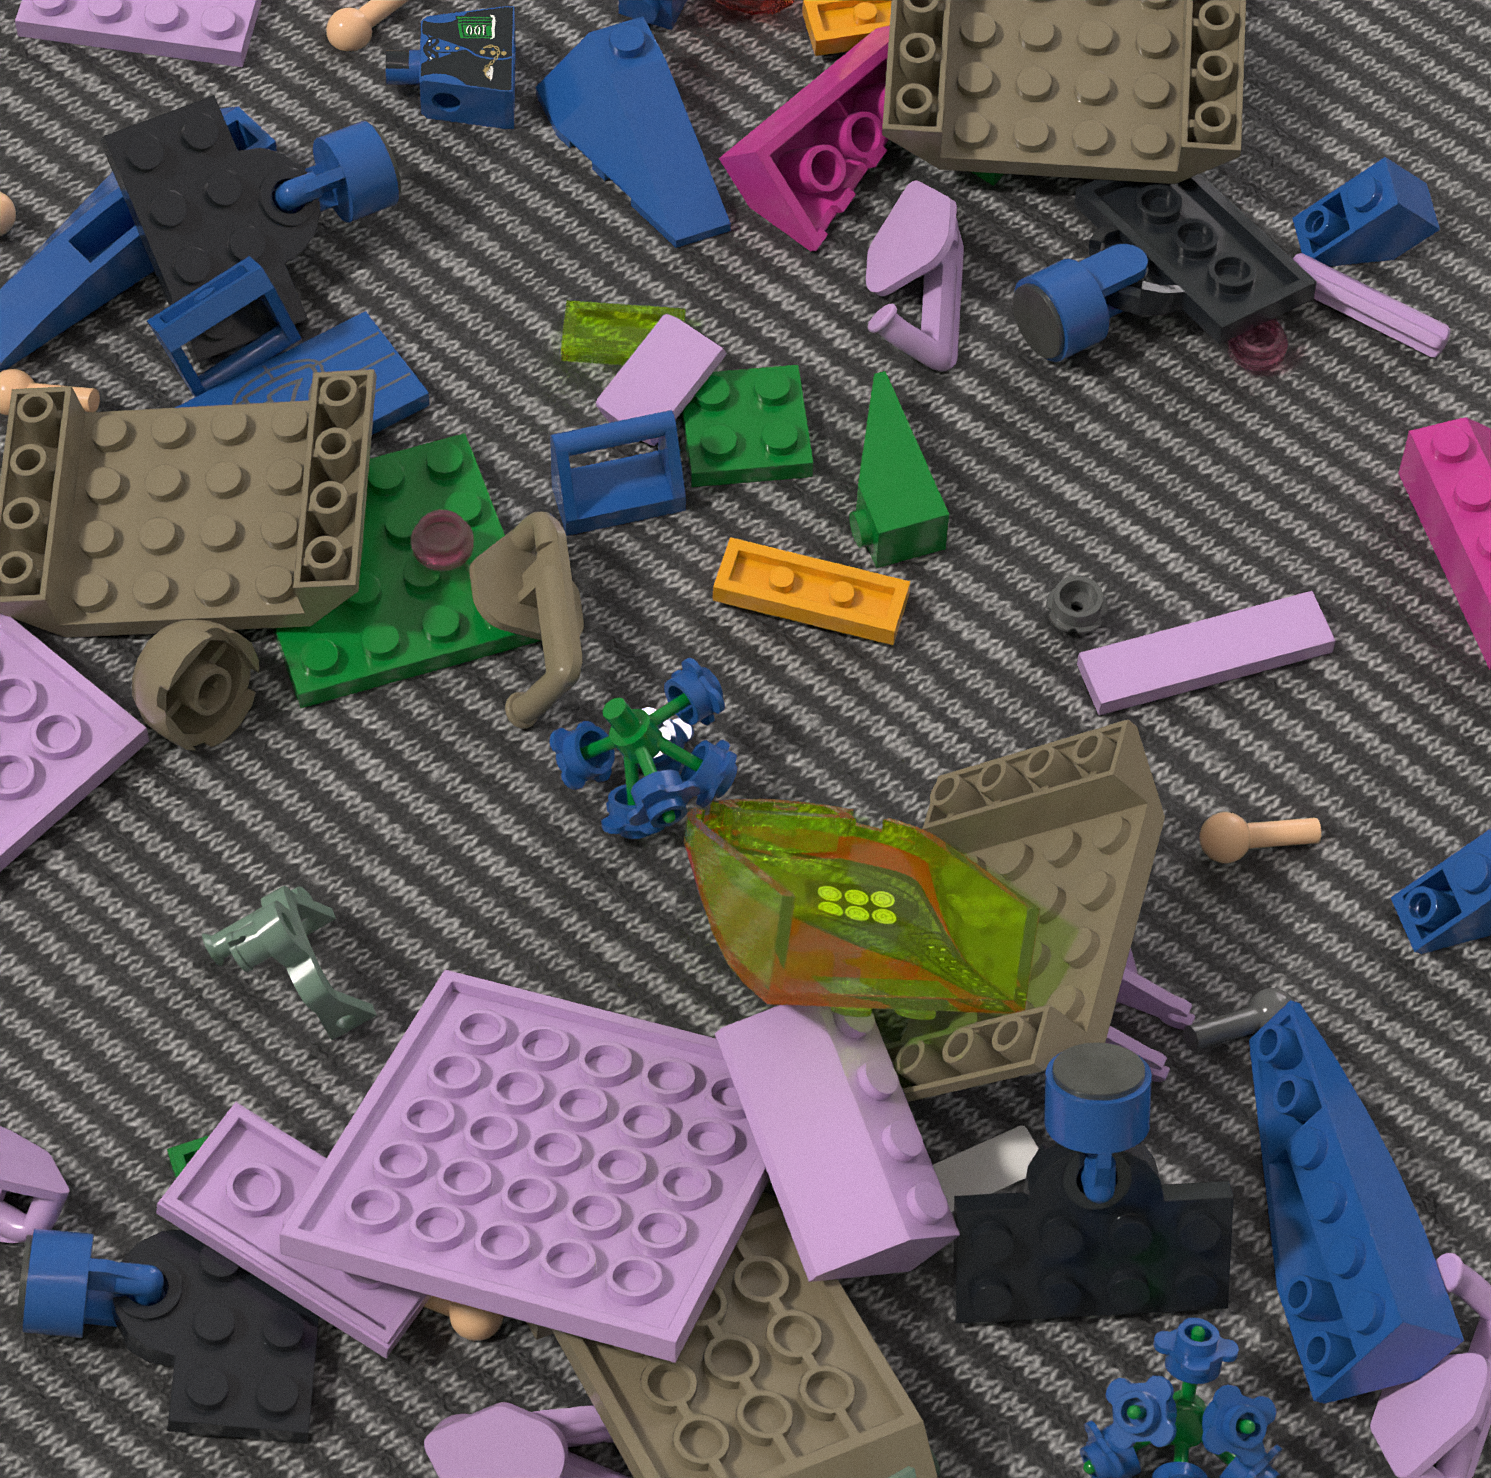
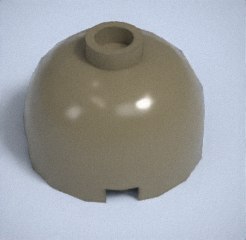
[132,619,259,750]

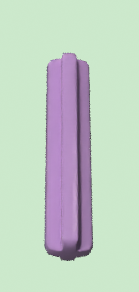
[1293,253,1450,358]

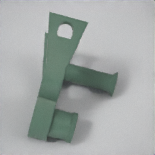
[202,886,377,1040]

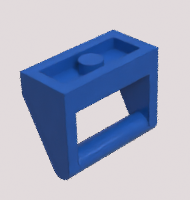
[147,256,301,398]
[550,410,686,536]

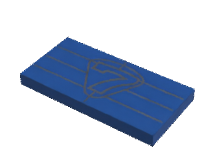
[175,311,430,435]

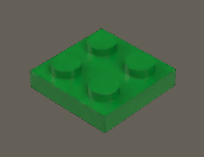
[681,365,813,487]

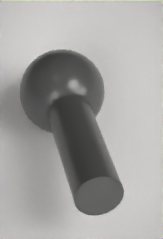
[1183,988,1295,1051]

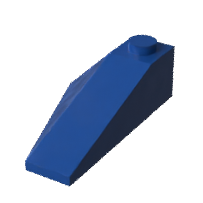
[536,16,731,248]

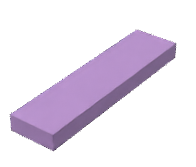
[1077,591,1335,715]

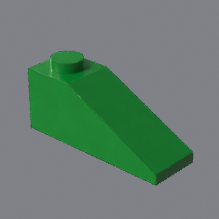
[849,371,949,568]

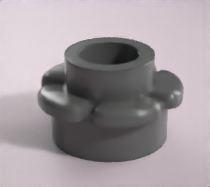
[1046,575,1108,634]

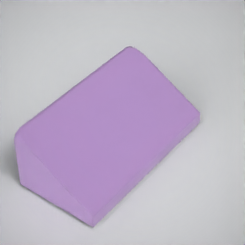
[596,314,727,446]

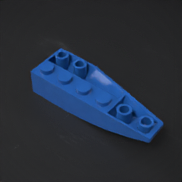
[0,106,277,372]
[1249,1000,1464,1404]

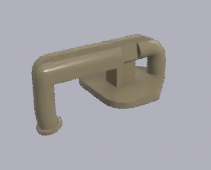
[469,512,584,729]

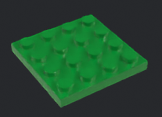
[272,433,541,708]

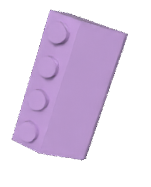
[715,990,960,1282]

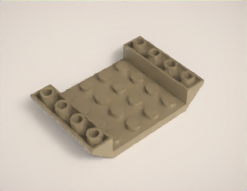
[882,0,1246,184]
[0,369,377,638]
[885,719,1165,1102]
[527,1192,938,1478]

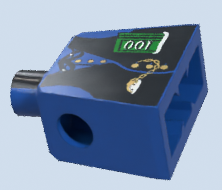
[386,6,516,129]

